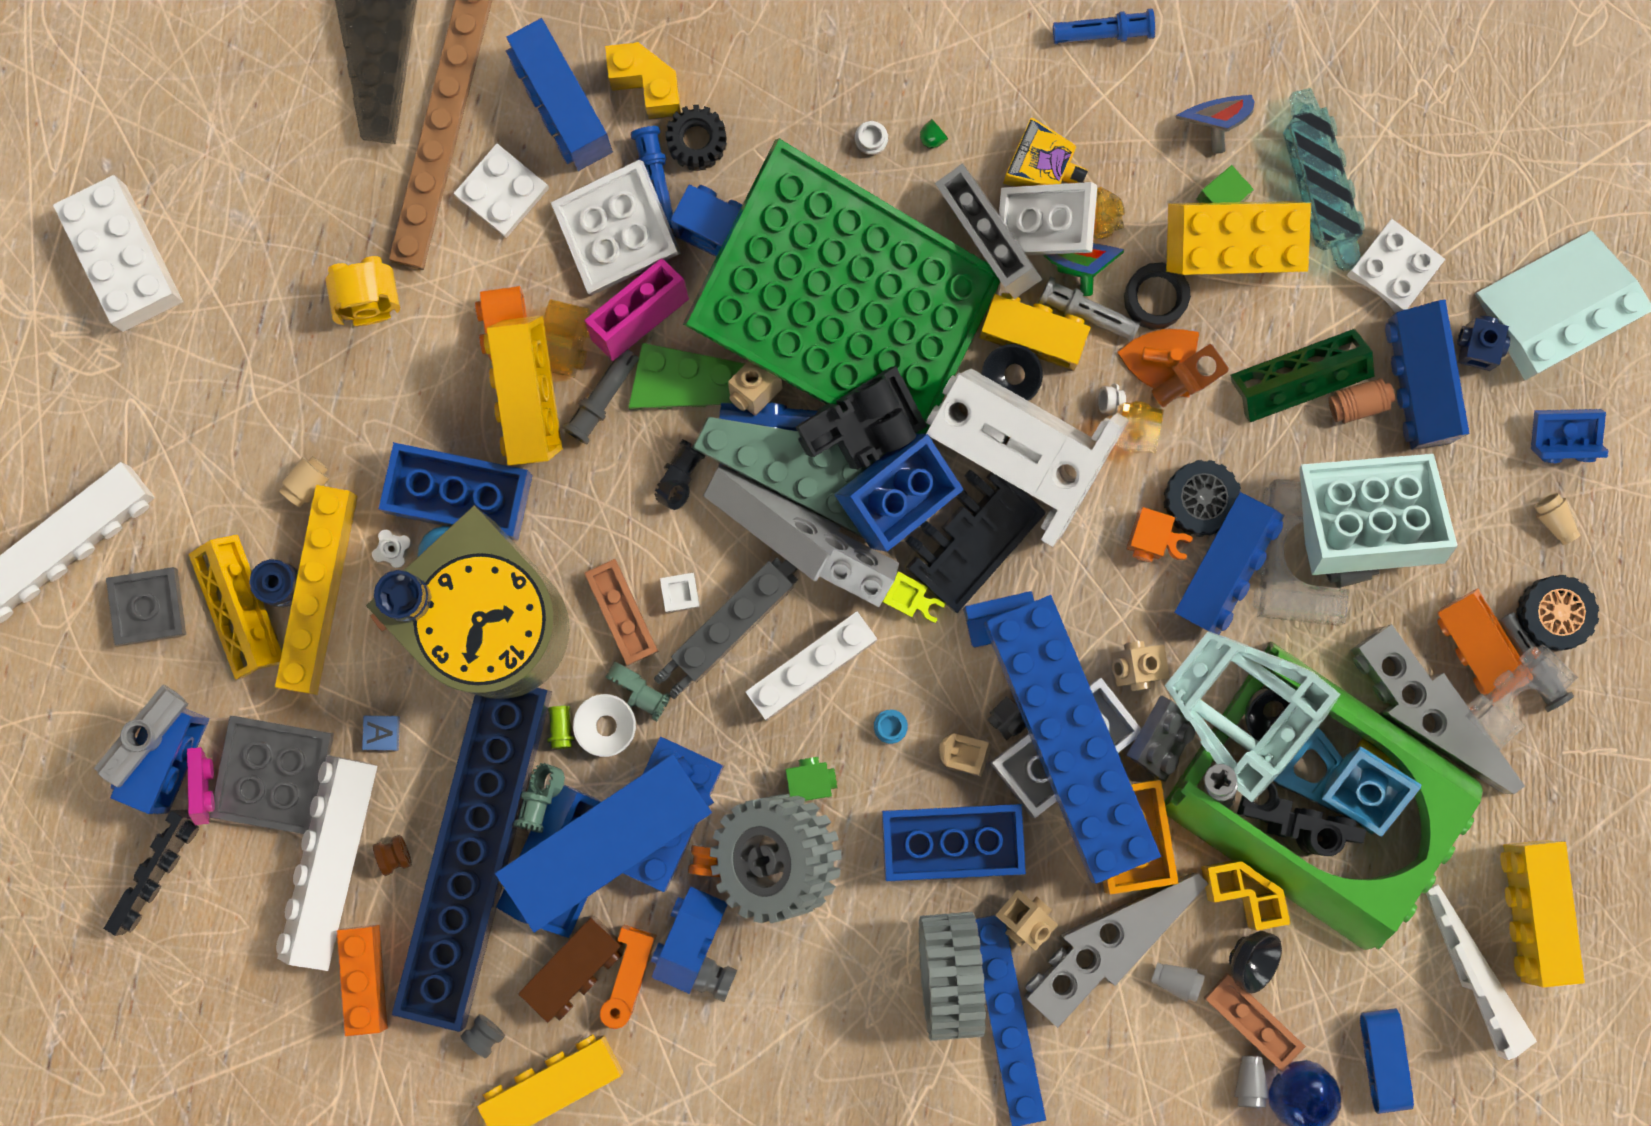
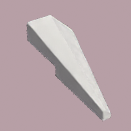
[1426,884,1537,1060]

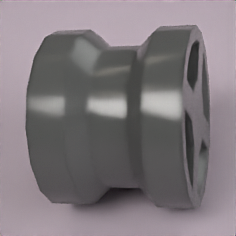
[461,1014,505,1058]

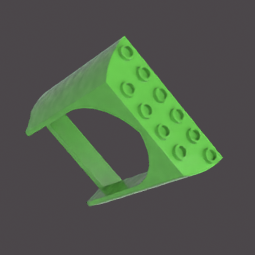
[1165,642,1483,950]

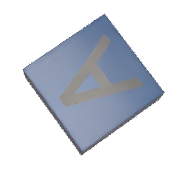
[362,716,400,751]

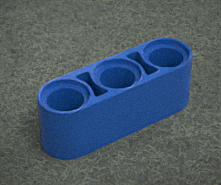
[1360,1008,1414,1114]

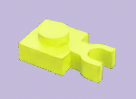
[882,571,946,623]

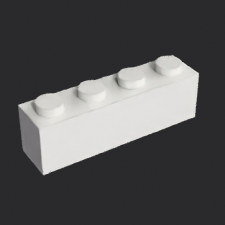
[745,611,877,721]

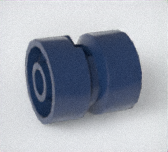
[249,559,298,607]
[374,570,432,623]

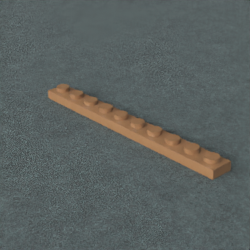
[389,0,492,270]

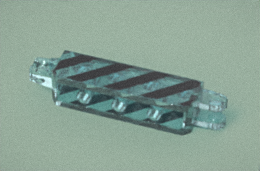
[1283,88,1365,271]

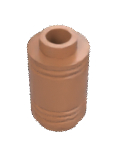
[1328,378,1395,424]

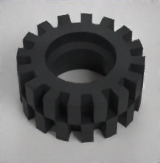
[666,105,727,171]

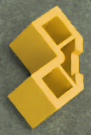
[605,42,681,119]
[1201,860,1290,931]

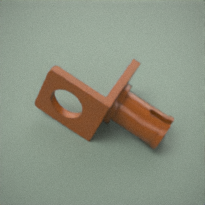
[1152,344,1229,408]

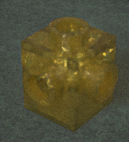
[1093,187,1125,239]
[1115,401,1164,454]

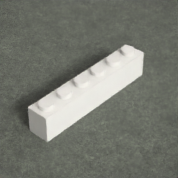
[0,462,155,623]
[276,755,378,971]

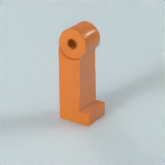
[600,924,657,1029]

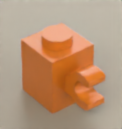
[1126,507,1193,562]

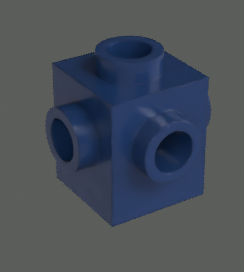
[1457,316,1510,371]

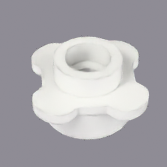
[372,530,411,568]

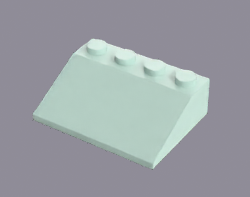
[1475,230,1651,380]
[1300,454,1457,575]

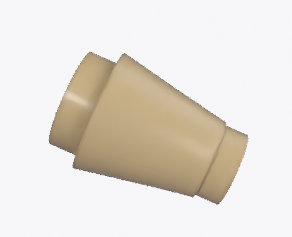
[1534,493,1581,545]

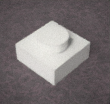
[660,573,700,613]

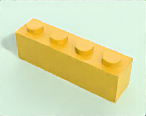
[477,1034,623,1126]

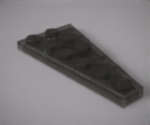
[335,0,417,144]

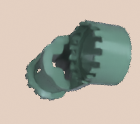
[605,661,671,722]
[514,763,565,833]

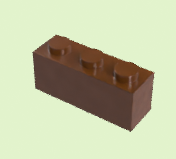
[518,916,623,1023]

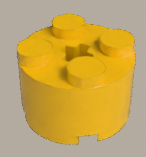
[325,256,400,326]

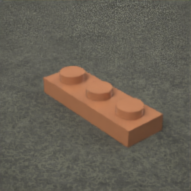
[584,559,659,666]
[1204,973,1306,1072]

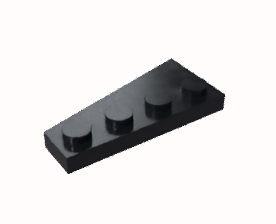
[103,809,200,936]

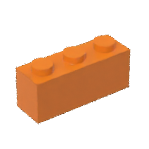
[1437,588,1532,701]
[337,924,388,1036]

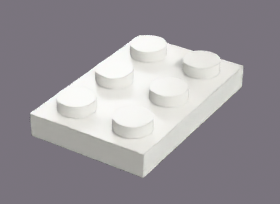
[999,182,1098,255]

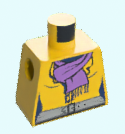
[1003,118,1088,187]

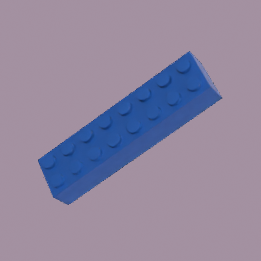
[983,595,1161,884]

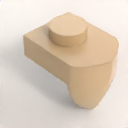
[939,733,991,778]

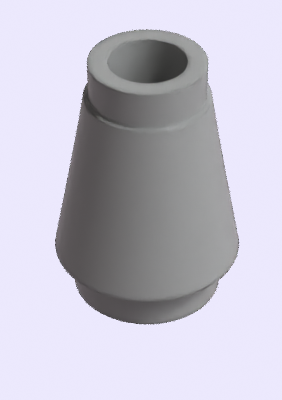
[1151,962,1205,1002]
[1234,1056,1269,1108]

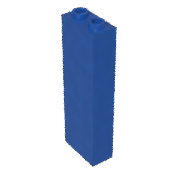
[495,754,714,933]

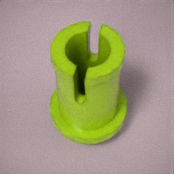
[547,706,575,749]

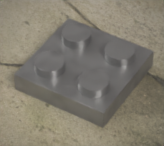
[106,567,186,646]
[1127,695,1196,782]

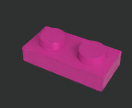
[187,747,215,825]

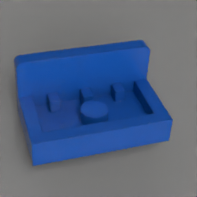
[1531,409,1609,463]

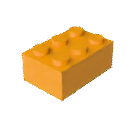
[1103,780,1179,895]

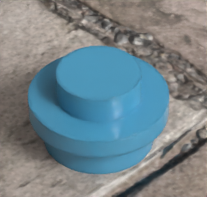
[874,709,908,744]

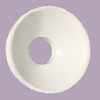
[573,694,636,757]

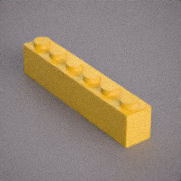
[275,485,358,695]

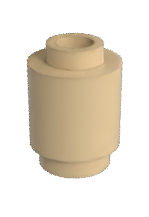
[279,456,329,508]

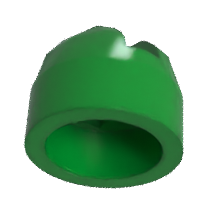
[920,119,948,148]

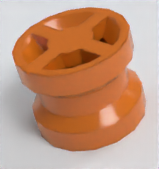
[688,845,721,878]

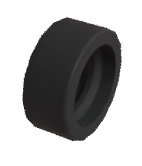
[1124,262,1191,330]

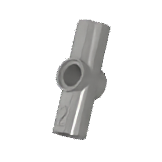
[94,685,188,787]

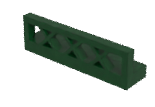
[1230,328,1375,423]

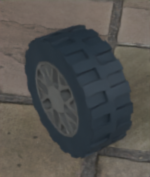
[1163,460,1241,537]

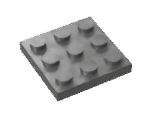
[210,715,334,834]

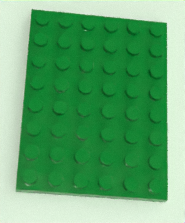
[683,138,1001,434]

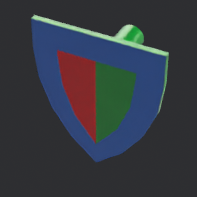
[1043,243,1124,296]

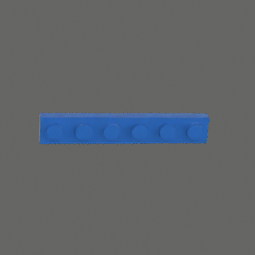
[976,914,1046,1126]

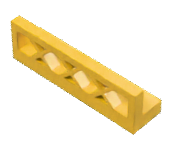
[189,534,282,680]

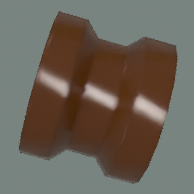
[373,835,412,876]

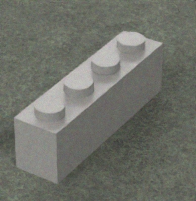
[935,163,1042,299]

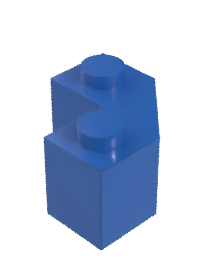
[651,886,728,994]

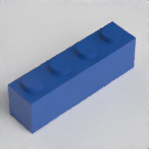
[1174,492,1284,635]

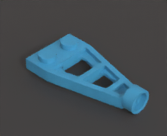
[1273,728,1374,835]

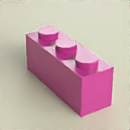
[584,258,689,361]

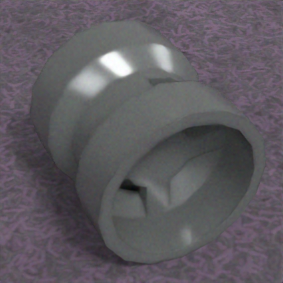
[692,957,737,1002]

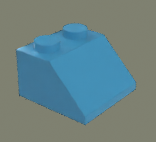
[1322,746,1421,837]

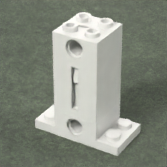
[926,369,1129,547]

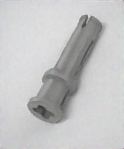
[1038,276,1140,341]
[1205,764,1238,808]

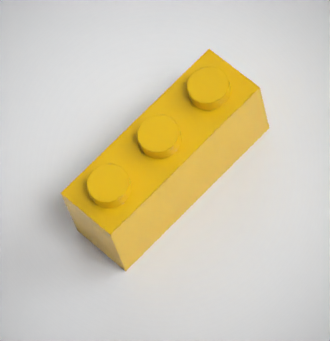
[979,293,1091,371]

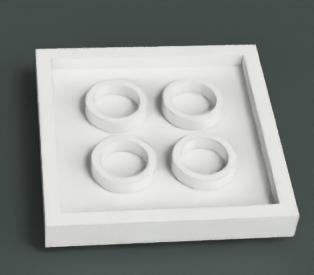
[551,160,681,295]

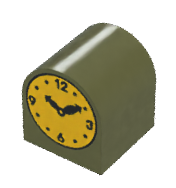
[366,505,570,699]

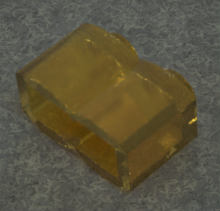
[543,299,591,378]

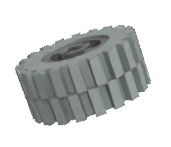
[710,794,842,923]
[919,912,986,1041]

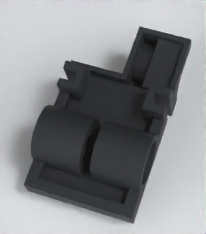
[796,367,927,469]
[1237,782,1366,856]

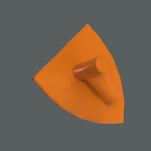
[1117,329,1199,398]

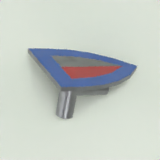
[1176,94,1255,153]

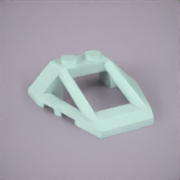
[1165,632,1341,802]

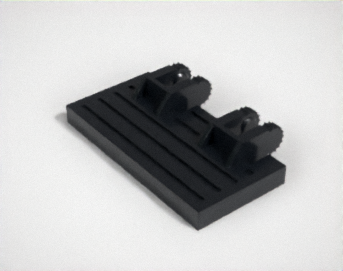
[905,470,1046,613]

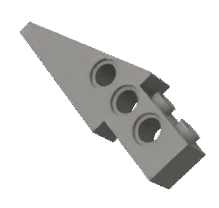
[703,464,899,607]
[1351,624,1525,794]
[1024,873,1209,1028]

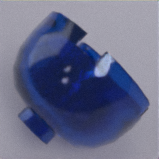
[1269,1060,1342,1126]

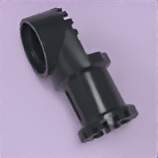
[655,439,706,510]

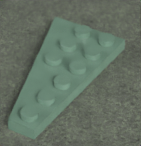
[692,417,887,538]

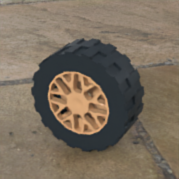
[1516,575,1599,651]

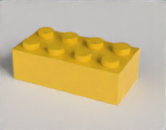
[1166,201,1311,275]
[484,316,563,465]
[1500,840,1585,988]

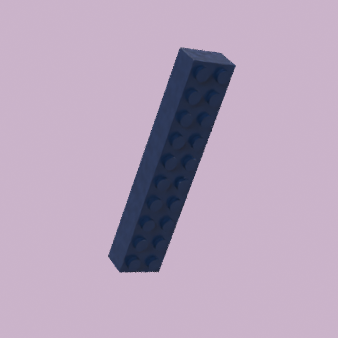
[392,687,552,1032]

